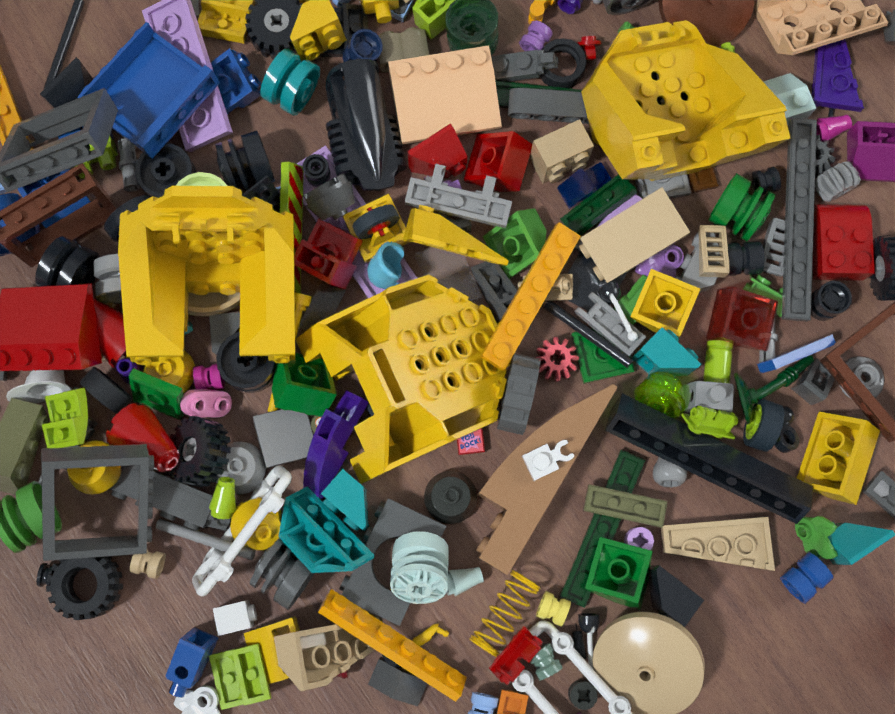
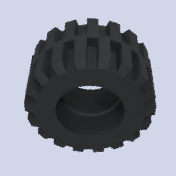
[46,556,123,620]

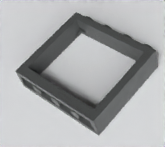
[0,88,118,192]
[41,444,154,561]

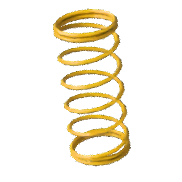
[469,570,541,657]

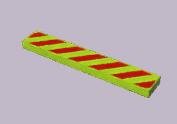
[280,162,304,293]

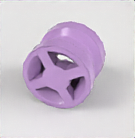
[624,527,654,550]

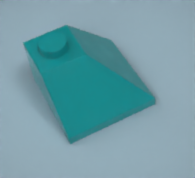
[828,521,895,565]

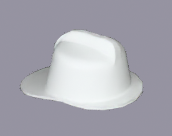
[6,370,72,404]

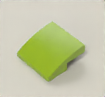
[42,387,88,448]
[209,643,272,710]

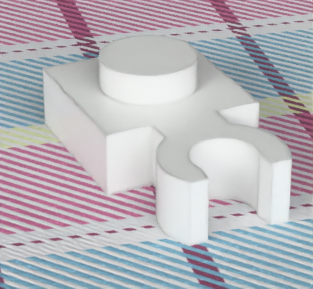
[522,440,574,481]

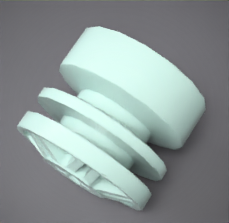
[390,532,449,604]

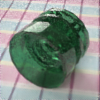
[446,0,499,55]

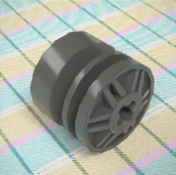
[250,538,315,610]

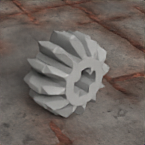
[815,162,861,202]

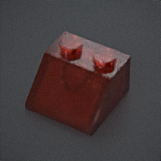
[706,287,778,351]

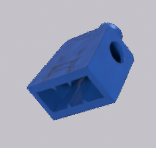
[165,627,219,698]

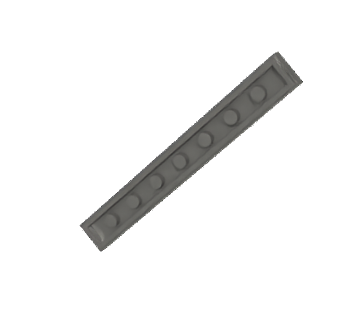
[782,118,817,322]

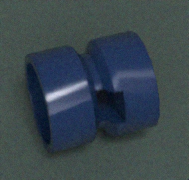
[343,29,383,62]

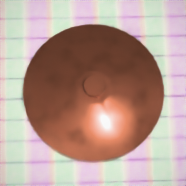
[658,0,755,47]

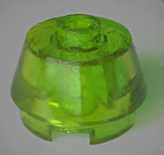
[634,372,685,418]

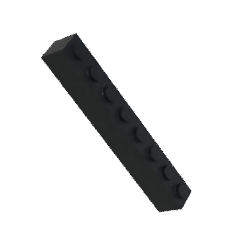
[605,393,813,524]

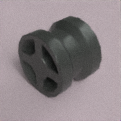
[568,680,598,710]

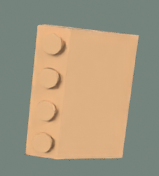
[388,45,502,144]

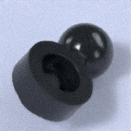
[774,406,799,453]

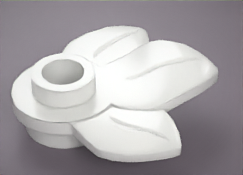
[174,685,221,714]

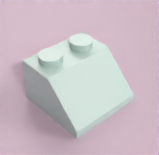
[764,73,816,126]

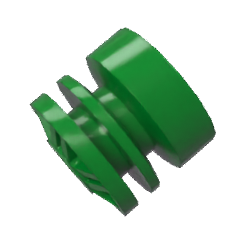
[708,173,775,241]

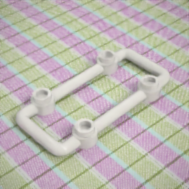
[192,466,292,596]
[512,620,633,714]

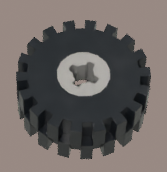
[245,0,303,60]
[868,235,895,301]

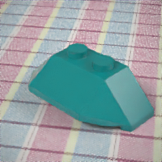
[279,487,374,573]

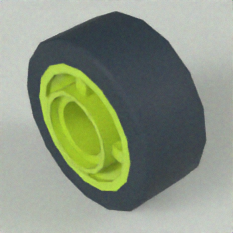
[743,399,784,452]

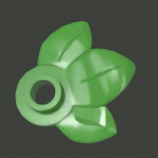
[795,516,838,560]

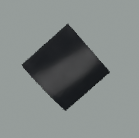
[318,4,368,57]
[568,250,627,311]

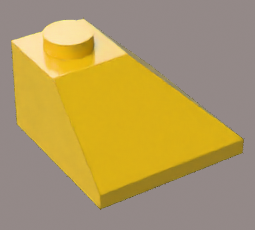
[630,269,700,338]

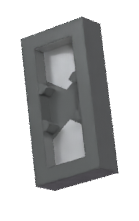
[862,471,895,518]

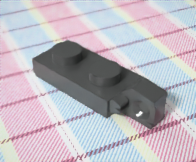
[491,50,558,82]

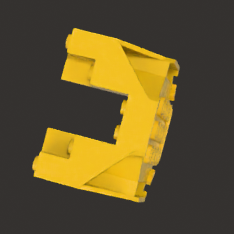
[582,20,791,181]
[118,186,295,365]
[295,275,512,484]

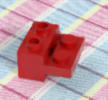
[294,218,363,289]

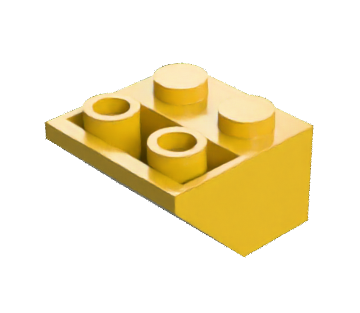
[290,0,347,62]
[243,616,300,684]

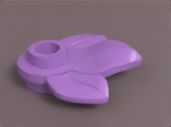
[635,245,684,278]

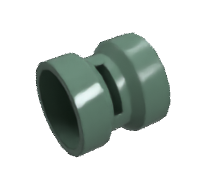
[530,643,563,681]

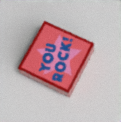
[457,429,485,455]

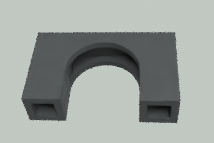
[339,498,446,626]

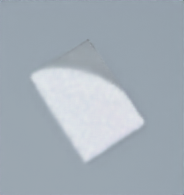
[415,247,482,302]

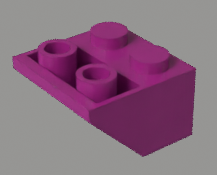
[847,121,895,182]

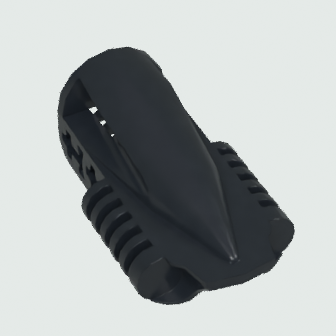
[325,59,407,191]

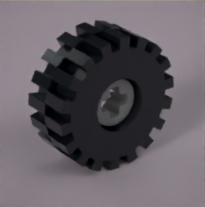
[169,416,231,487]

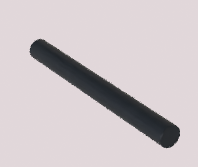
[43,0,85,89]
[544,301,634,368]

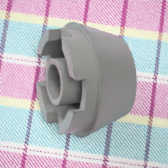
[216,442,266,495]

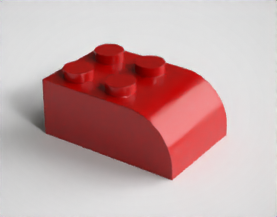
[812,204,875,281]

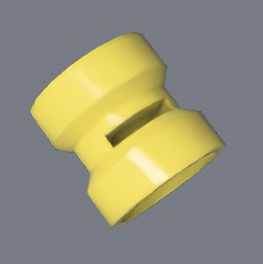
[536,591,571,627]

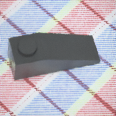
[471,261,531,331]

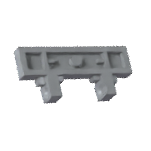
[405,164,512,228]

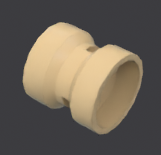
[130,549,166,579]

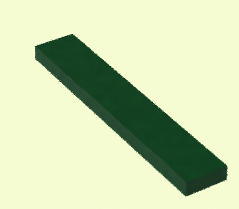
[559,450,645,608]

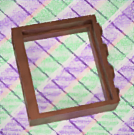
[0,163,117,268]
[819,302,895,443]

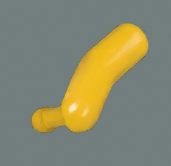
[412,624,449,647]

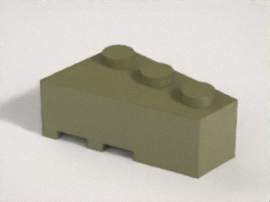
[0,398,48,495]

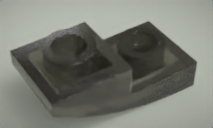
[299,280,346,331]

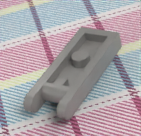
[575,292,646,356]

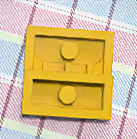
[197,0,255,44]

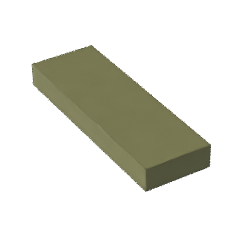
[583,485,667,528]

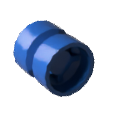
[780,552,834,604]

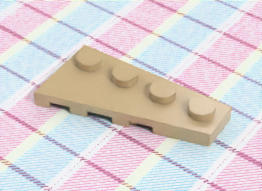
[661,517,775,571]

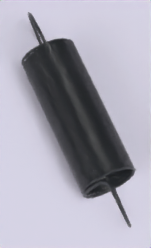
[572,623,586,659]

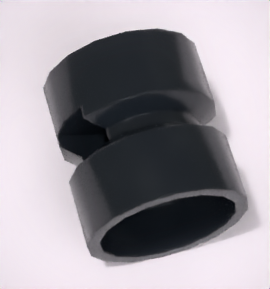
[727,241,765,276]
[811,281,852,321]

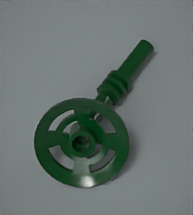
[734,355,814,424]

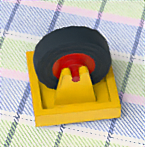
[342,194,411,263]

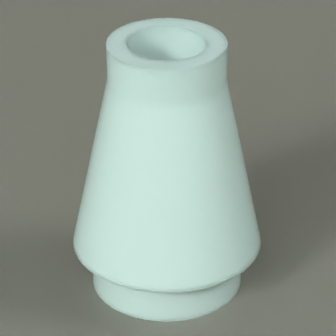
[446,567,484,596]

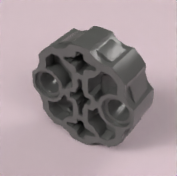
[497,353,541,435]

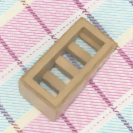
[699,225,729,277]

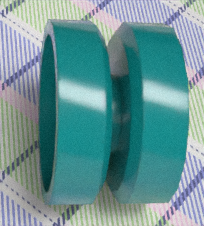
[260,49,320,116]

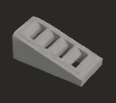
[763,218,785,277]

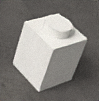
[213,600,257,636]

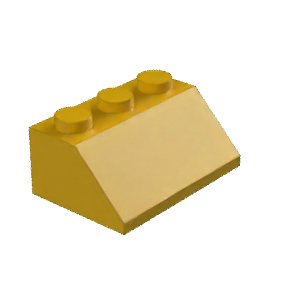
[797,411,880,505]

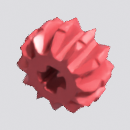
[535,337,579,382]

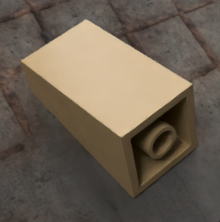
[579,187,690,283]

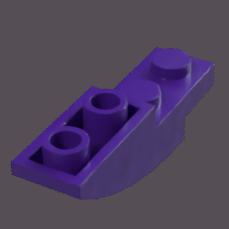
[303,390,369,499]

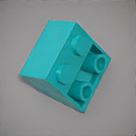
[632,327,701,376]
[321,469,369,531]

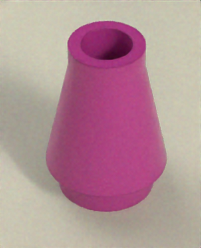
[816,115,852,142]

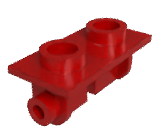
[489,626,543,685]

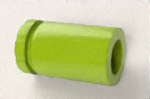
[703,340,733,383]

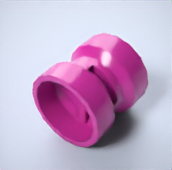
[193,363,225,390]

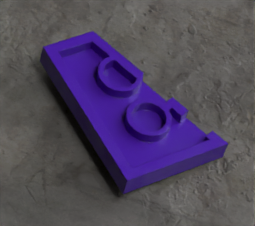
[812,39,864,112]

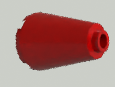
[93,298,128,368]
[106,403,179,472]

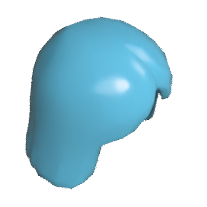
[367,242,405,289]

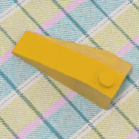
[403,205,509,266]

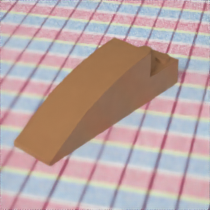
[476,384,617,575]

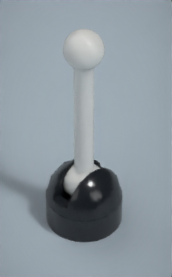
[598,281,638,342]
[578,613,600,668]

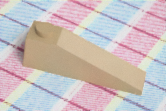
[274,616,379,691]

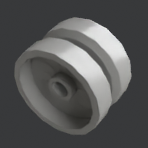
[93,254,122,304]

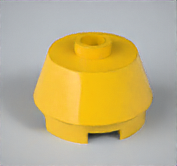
[143,351,195,393]
[67,441,121,495]
[230,497,282,550]

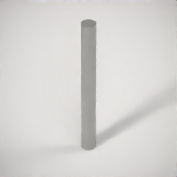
[156,519,256,560]

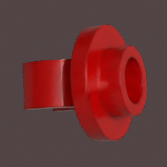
[577,36,601,60]

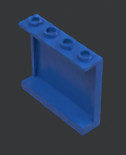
[78,22,220,159]

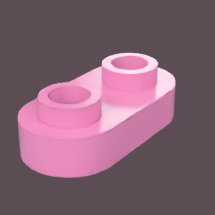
[180,389,232,418]

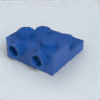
[211,48,261,114]

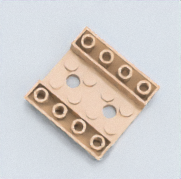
[754,0,888,55]

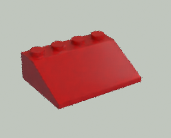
[0,284,102,371]

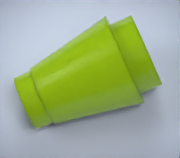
[209,477,236,519]

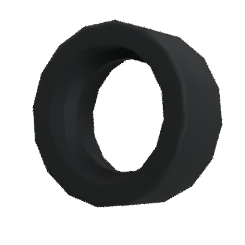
[540,38,587,89]
[80,366,132,414]

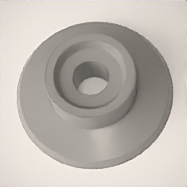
[839,356,884,399]

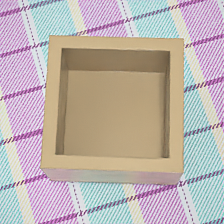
[529,119,594,184]

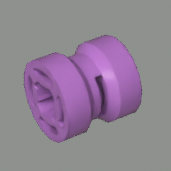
[519,20,553,51]

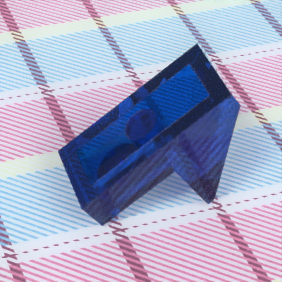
[557,162,611,210]

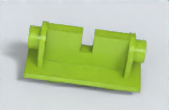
[681,406,738,439]

